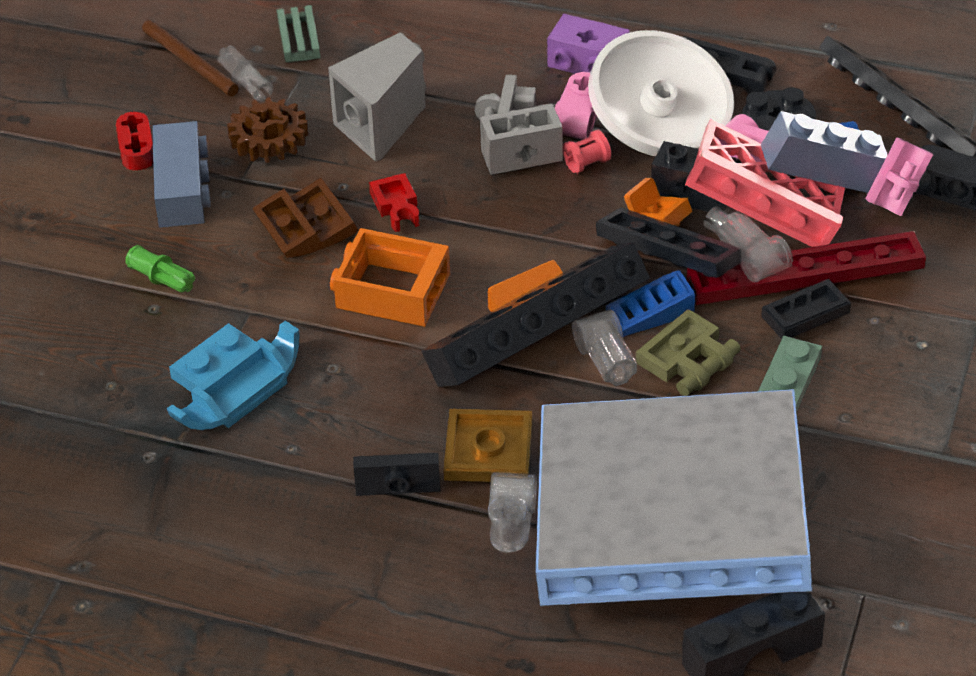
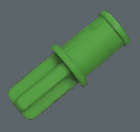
[125,245,195,293]

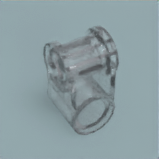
[488,472,537,552]

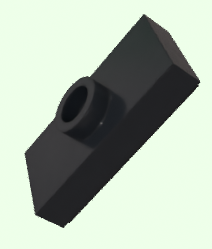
[761,279,851,339]
[353,452,441,496]

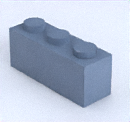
[761,111,887,193]
[152,121,211,228]

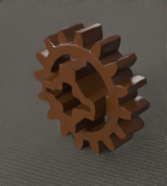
[227,97,309,163]

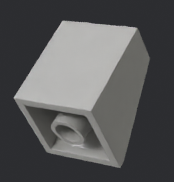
[328,32,426,162]

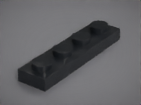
[596,207,742,278]

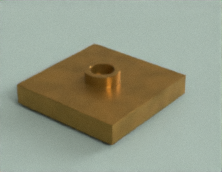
[443,409,532,483]

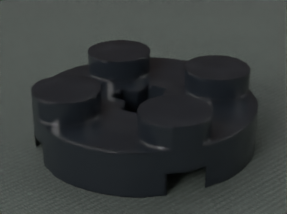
[742,87,816,131]

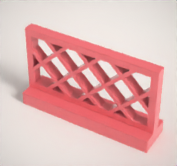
[685,119,845,247]

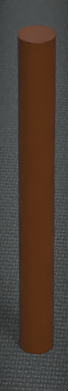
[142,20,239,97]

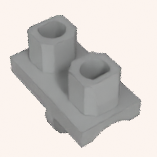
[475,75,536,119]

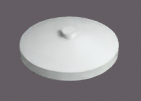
[588,30,734,156]

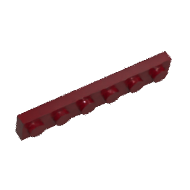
[687,231,926,305]

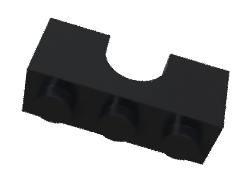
[682,591,825,676]

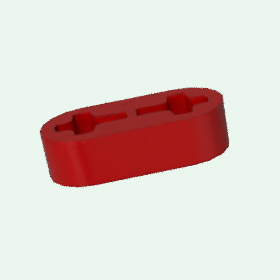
[116,112,153,170]

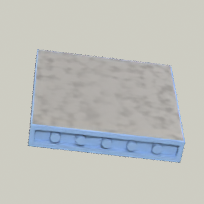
[536,389,812,606]

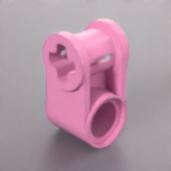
[555,72,597,140]

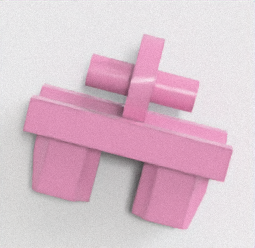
[865,137,933,216]

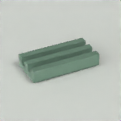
[277,5,320,63]

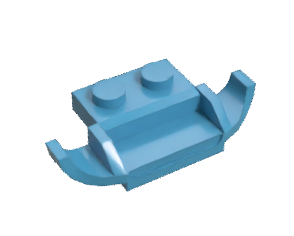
[167,320,300,430]

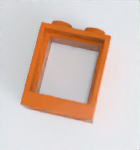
[330,228,450,327]

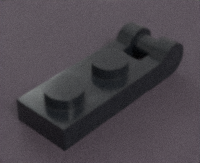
[683,36,777,94]

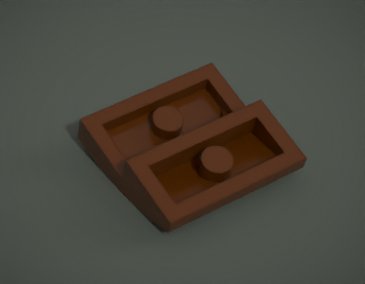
[252,178,359,258]

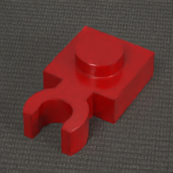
[369,173,420,232]

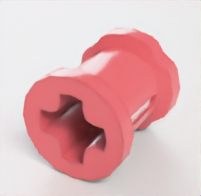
[563,130,611,174]

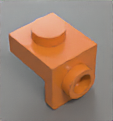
[624,178,693,227]

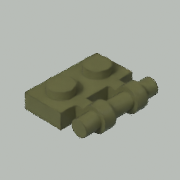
[636,309,741,396]

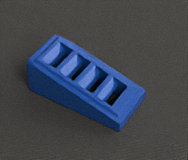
[606,270,695,337]

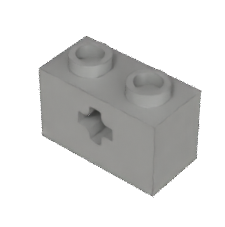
[480,104,563,175]

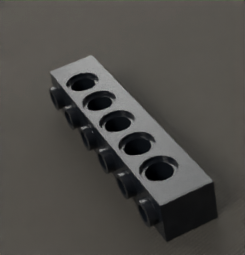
[421,242,650,387]

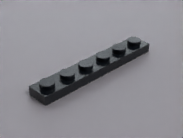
[819,36,976,157]

